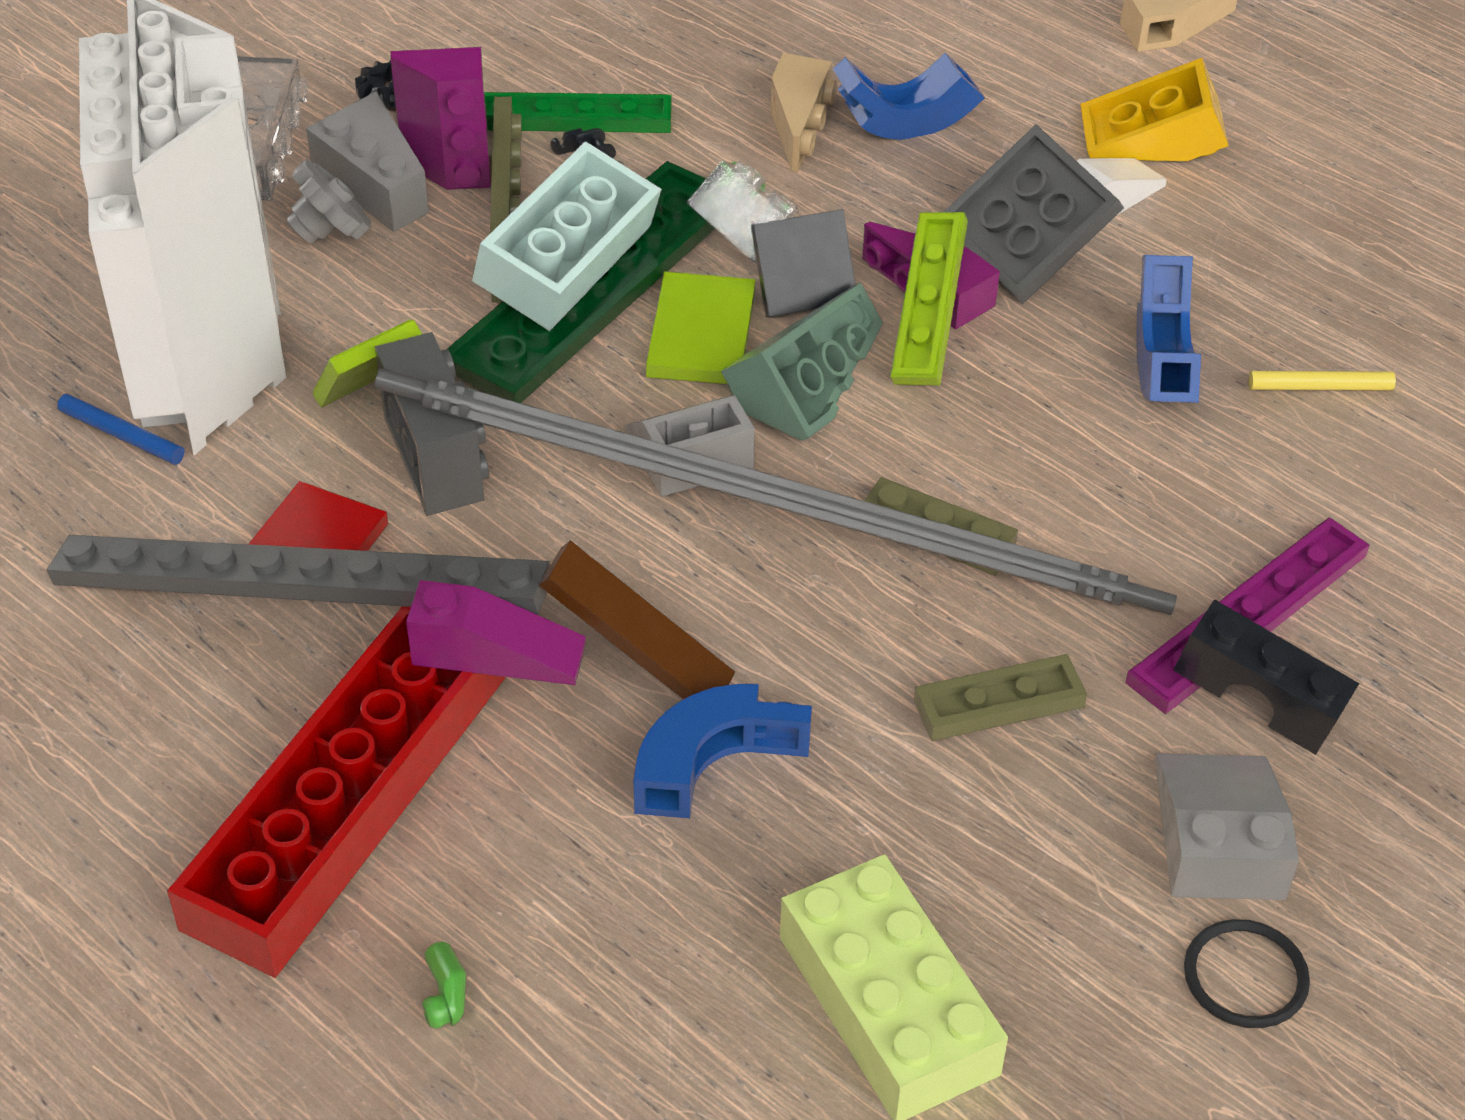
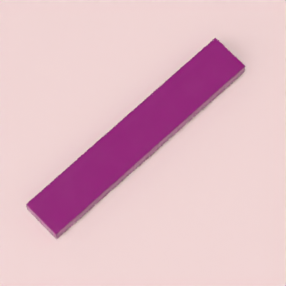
[1125,517,1370,715]

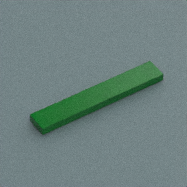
[485,92,672,133]

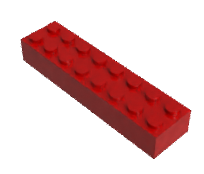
[167,606,506,978]

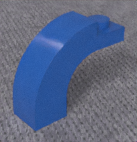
[833,53,985,140]
[1136,255,1201,403]
[633,684,812,819]

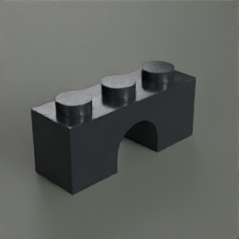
[1173,599,1360,755]

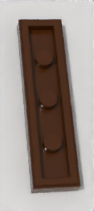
[539,540,735,700]

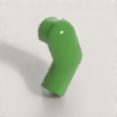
[422,941,466,1029]

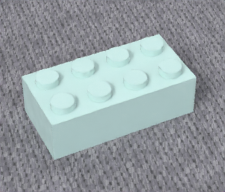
[472,141,662,331]

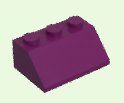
[390,47,491,190]

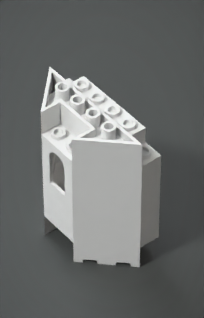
[79,0,287,455]

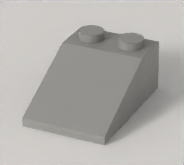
[1155,753,1299,900]

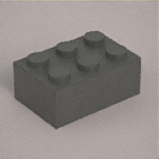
[375,332,489,516]

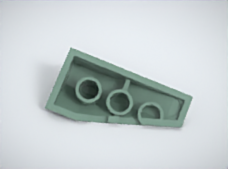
[721,282,883,441]

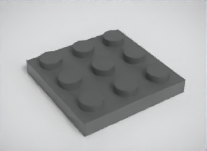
[944,124,1124,304]

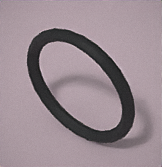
[1184,919,1310,1028]

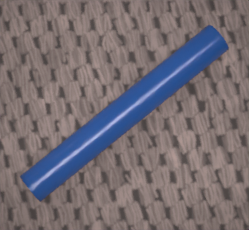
[57,393,185,465]

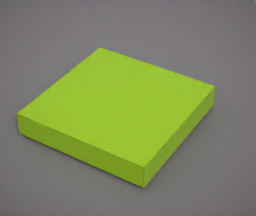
[312,319,422,408]

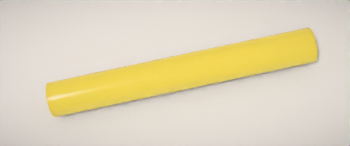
[1248,371,1396,391]

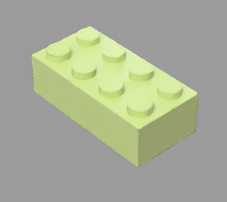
[780,854,1008,1120]

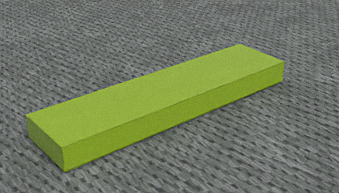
[890,212,968,386]

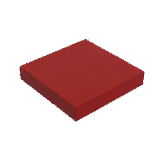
[248,481,388,551]

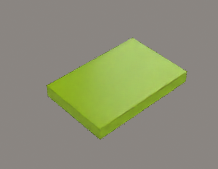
[646,271,756,384]

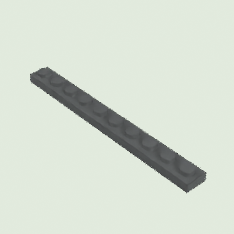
[47,535,551,615]

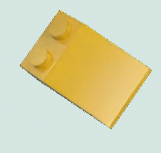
[1080,58,1229,161]

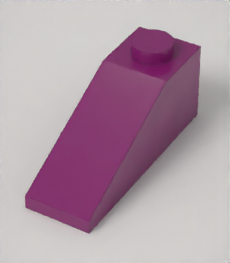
[406,580,586,686]

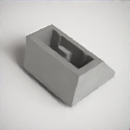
[625,395,755,497]

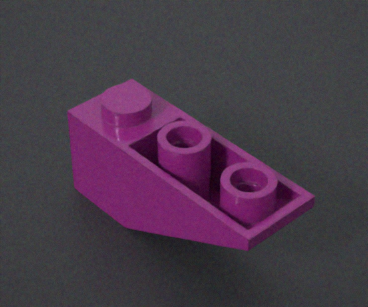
[862,221,1000,330]

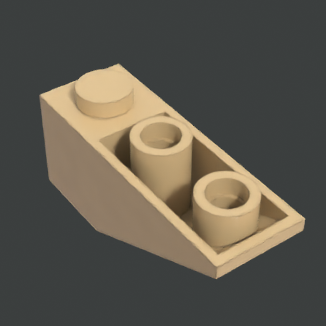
[1120,0,1237,52]
[771,53,837,172]

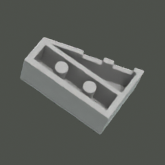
[306,92,429,232]

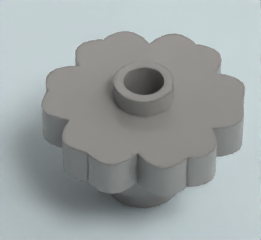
[287,159,371,244]

